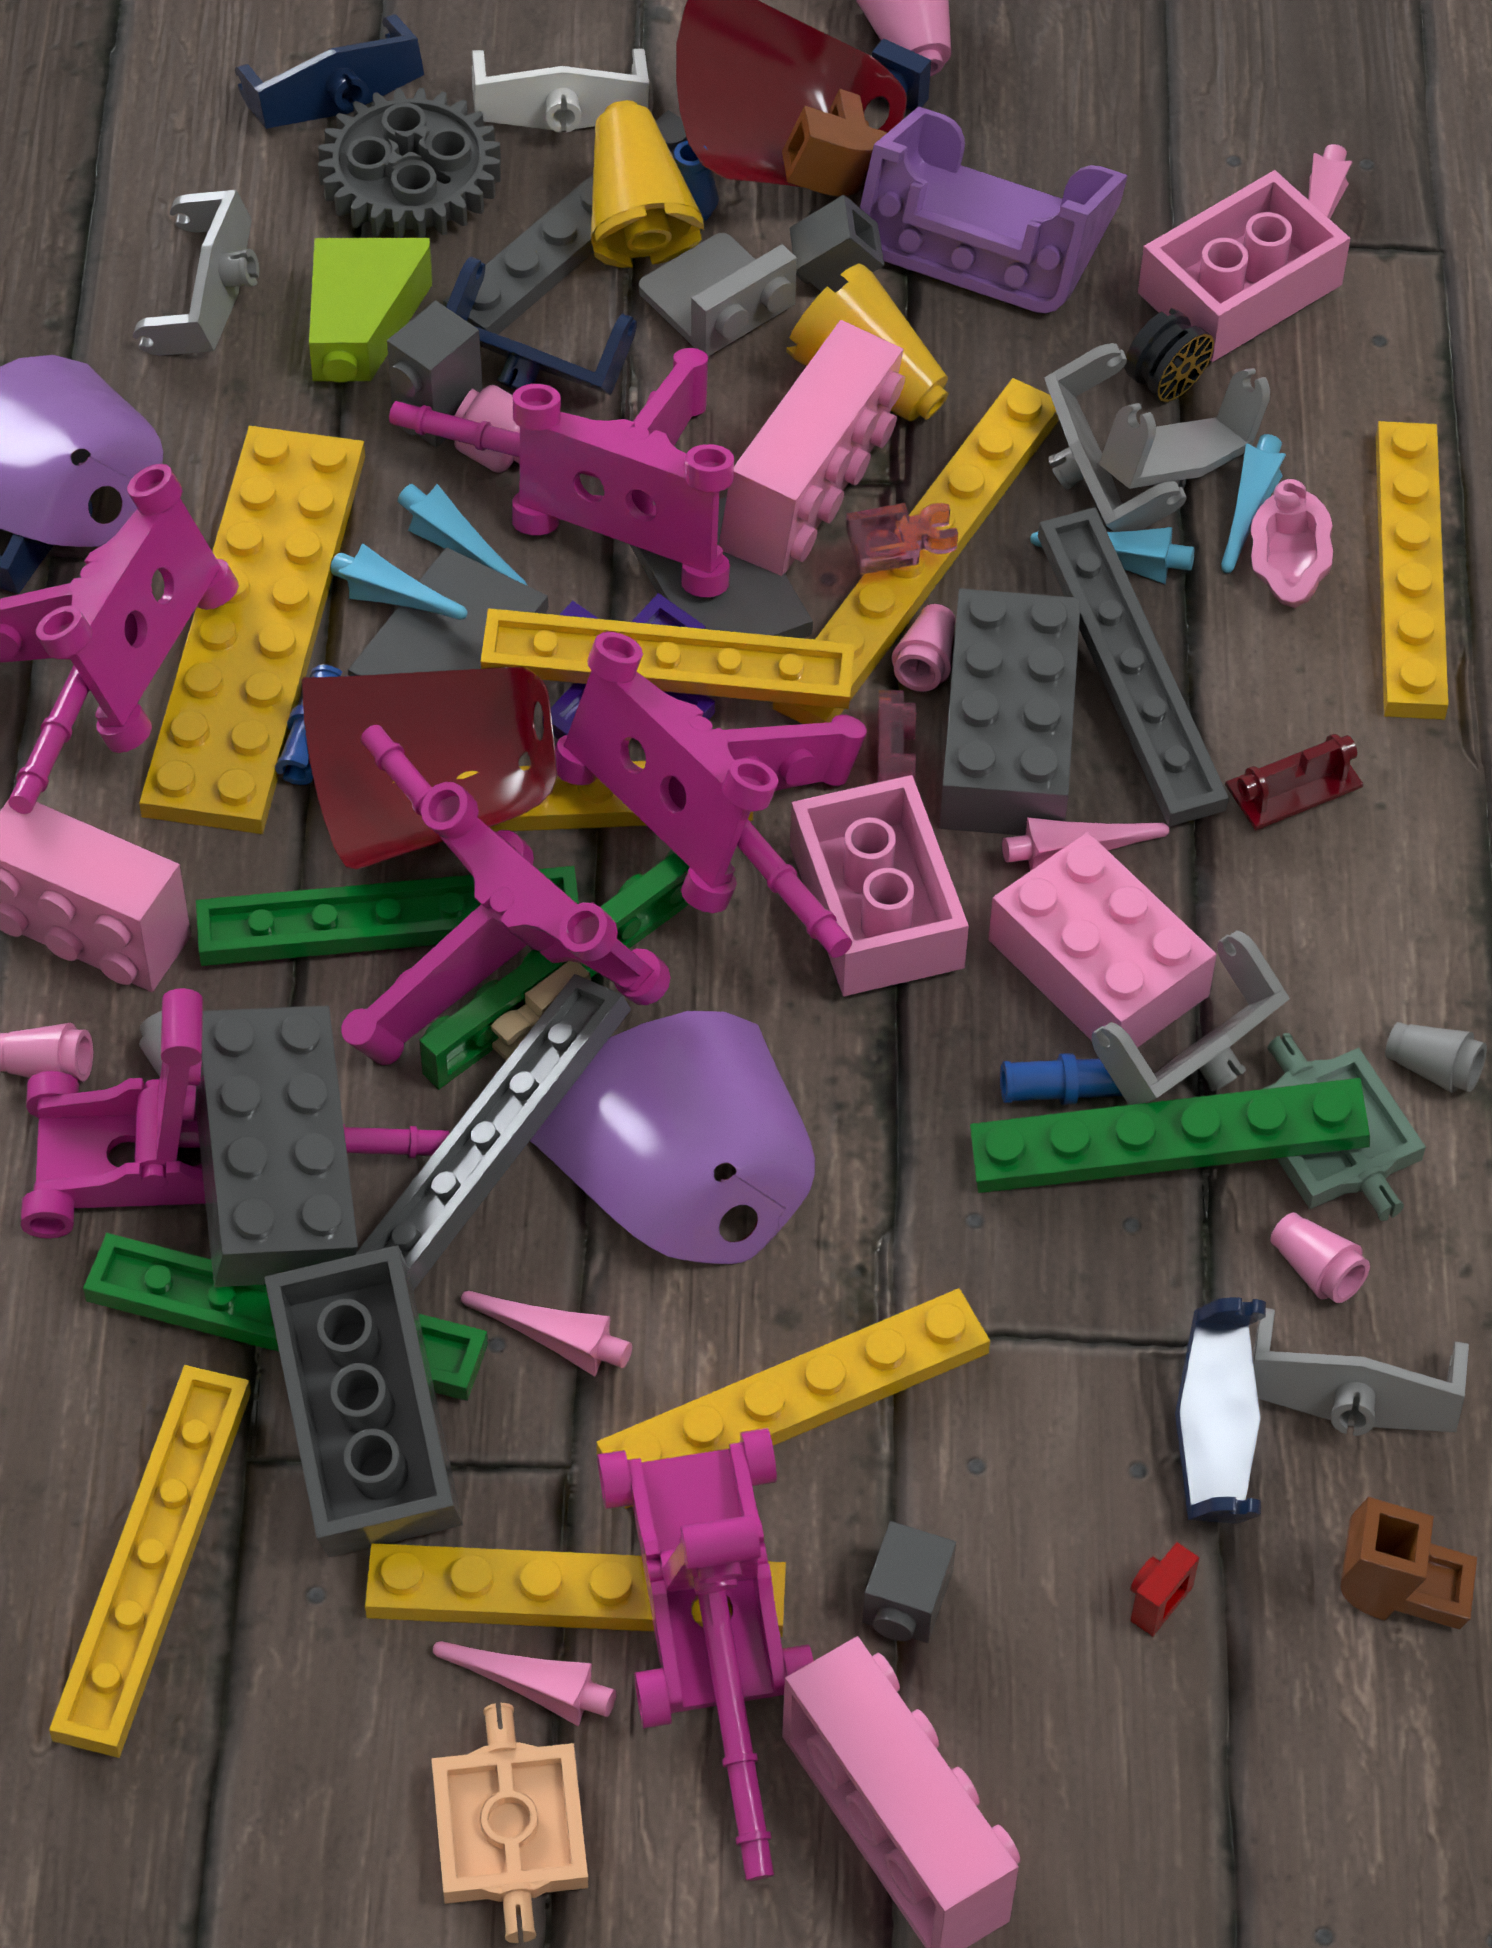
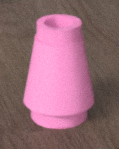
[892,604,956,692]
[0,1023,93,1082]
[1270,1213,1370,1303]

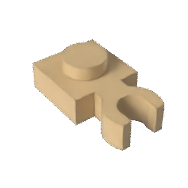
[491,961,591,1061]

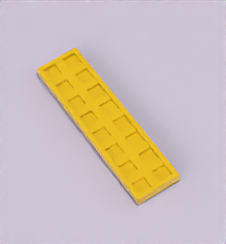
[139,426,365,834]

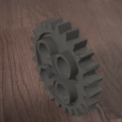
[318,88,501,238]

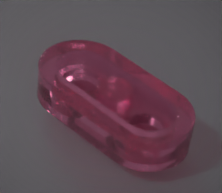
[877,690,916,783]

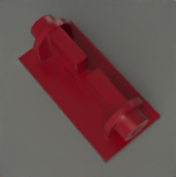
[1225,734,1363,831]

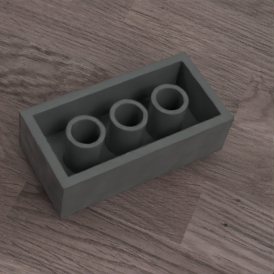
[939,588,1081,836]
[195,1006,358,1287]
[264,1245,463,1557]

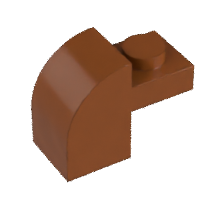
[782,89,887,196]
[1340,1497,1477,1630]

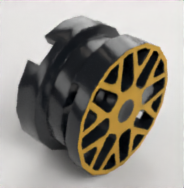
[1124,308,1214,402]

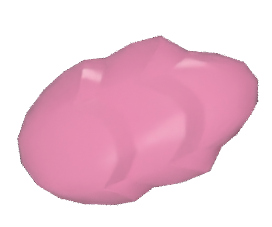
[1251,479,1333,608]

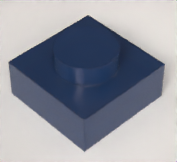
[872,38,931,111]

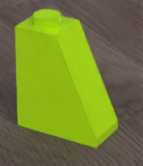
[309,238,432,383]

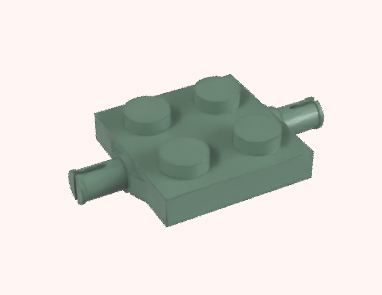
[1263,1033,1426,1221]

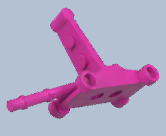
[389,348,734,597]
[0,464,239,814]
[555,632,867,958]
[341,725,671,1065]
[21,988,450,1239]
[597,1428,814,1881]

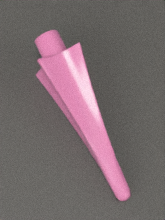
[1308,144,1352,219]
[1002,817,1169,871]
[461,1291,632,1377]
[433,1641,616,1727]

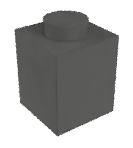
[789,195,884,292]
[862,1521,957,1643]

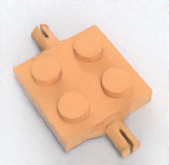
[432,1703,588,1943]

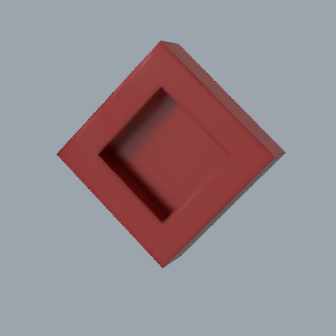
[1130,1542,1200,1637]

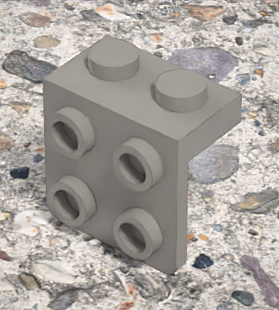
[639,233,797,356]

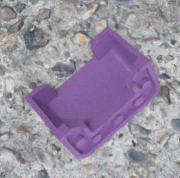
[860,106,1128,313]

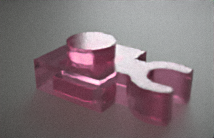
[846,503,958,575]

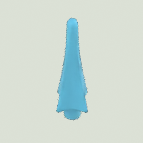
[1221,434,1286,573]
[398,484,528,586]
[1030,527,1195,584]
[331,544,468,620]

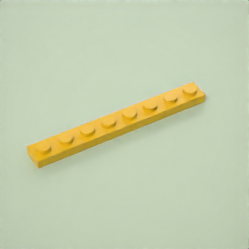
[773,378,1059,724]

